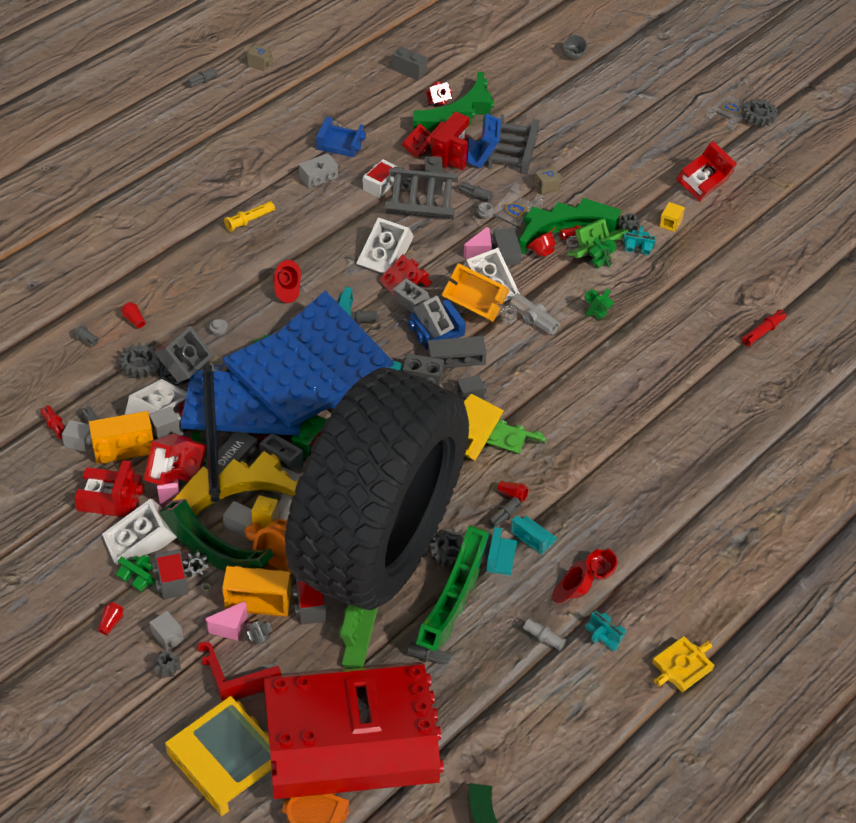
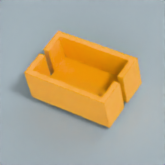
[442,263,510,322]
[88,411,153,464]
[222,566,292,617]

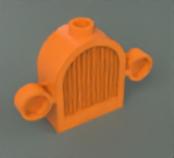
[244,519,292,574]
[282,793,349,823]

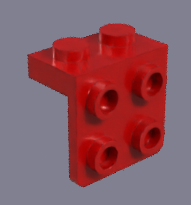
[401,121,444,158]
[379,254,432,298]

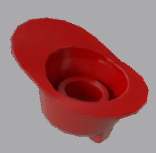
[527,227,556,257]
[273,260,301,303]
[552,561,594,603]

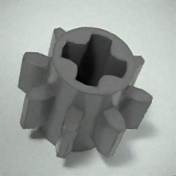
[618,213,641,233]
[182,550,209,577]
[244,618,272,645]
[153,650,181,679]

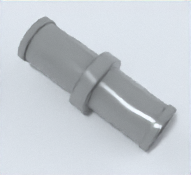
[523,618,567,651]

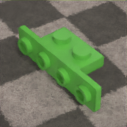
[567,219,628,258]
[486,419,547,454]
[339,604,378,668]

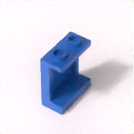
[466,113,501,168]
[316,117,366,157]
[408,299,466,349]

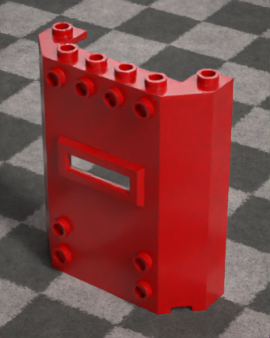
[263,662,444,799]

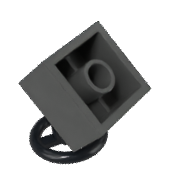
[154,326,213,385]

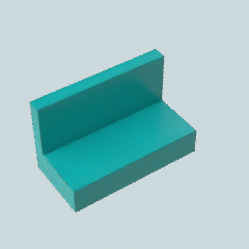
[510,516,557,555]
[487,527,517,576]

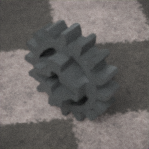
[742,98,778,126]
[119,343,161,379]
[430,528,466,569]

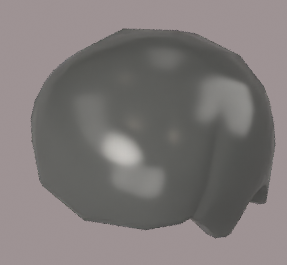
[562,35,587,60]

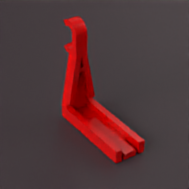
[197,642,282,702]

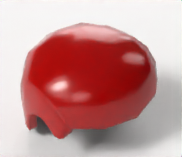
[585,548,618,580]

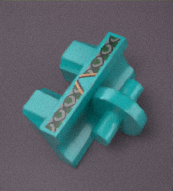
[623,226,656,255]
[585,611,626,652]

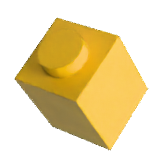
[659,202,685,232]
[251,495,279,528]

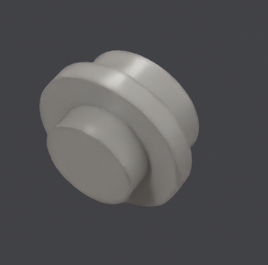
[477,202,494,218]
[209,319,228,336]

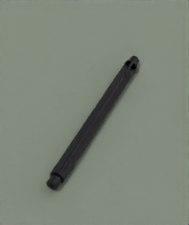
[202,364,221,502]

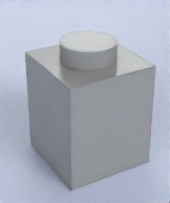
[62,420,92,452]
[149,611,184,651]

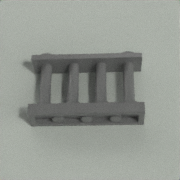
[486,114,540,175]
[385,167,458,219]

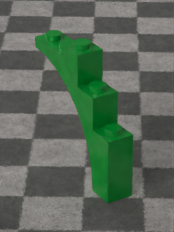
[413,72,494,133]
[518,198,622,255]
[416,525,490,651]

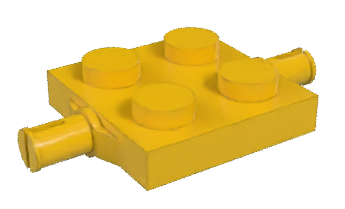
[652,636,714,693]

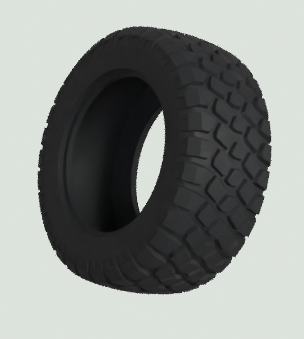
[285,367,469,610]

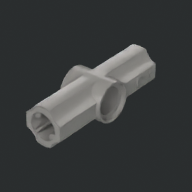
[509,293,560,335]

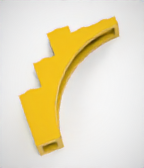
[173,451,298,516]

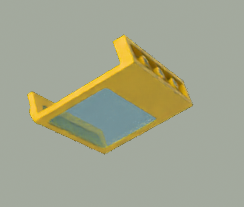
[165,696,271,817]

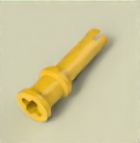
[224,201,275,232]

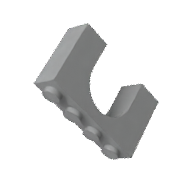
[223,467,302,538]

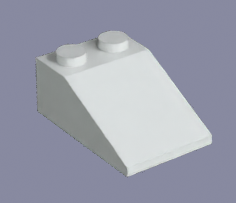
[356,217,414,274]
[463,248,520,304]
[125,379,187,415]
[102,498,177,565]

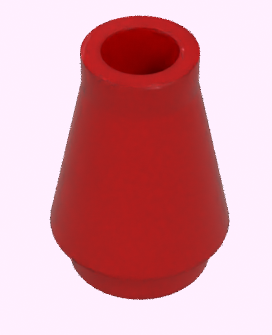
[121,302,146,329]
[498,481,529,502]
[97,602,124,636]

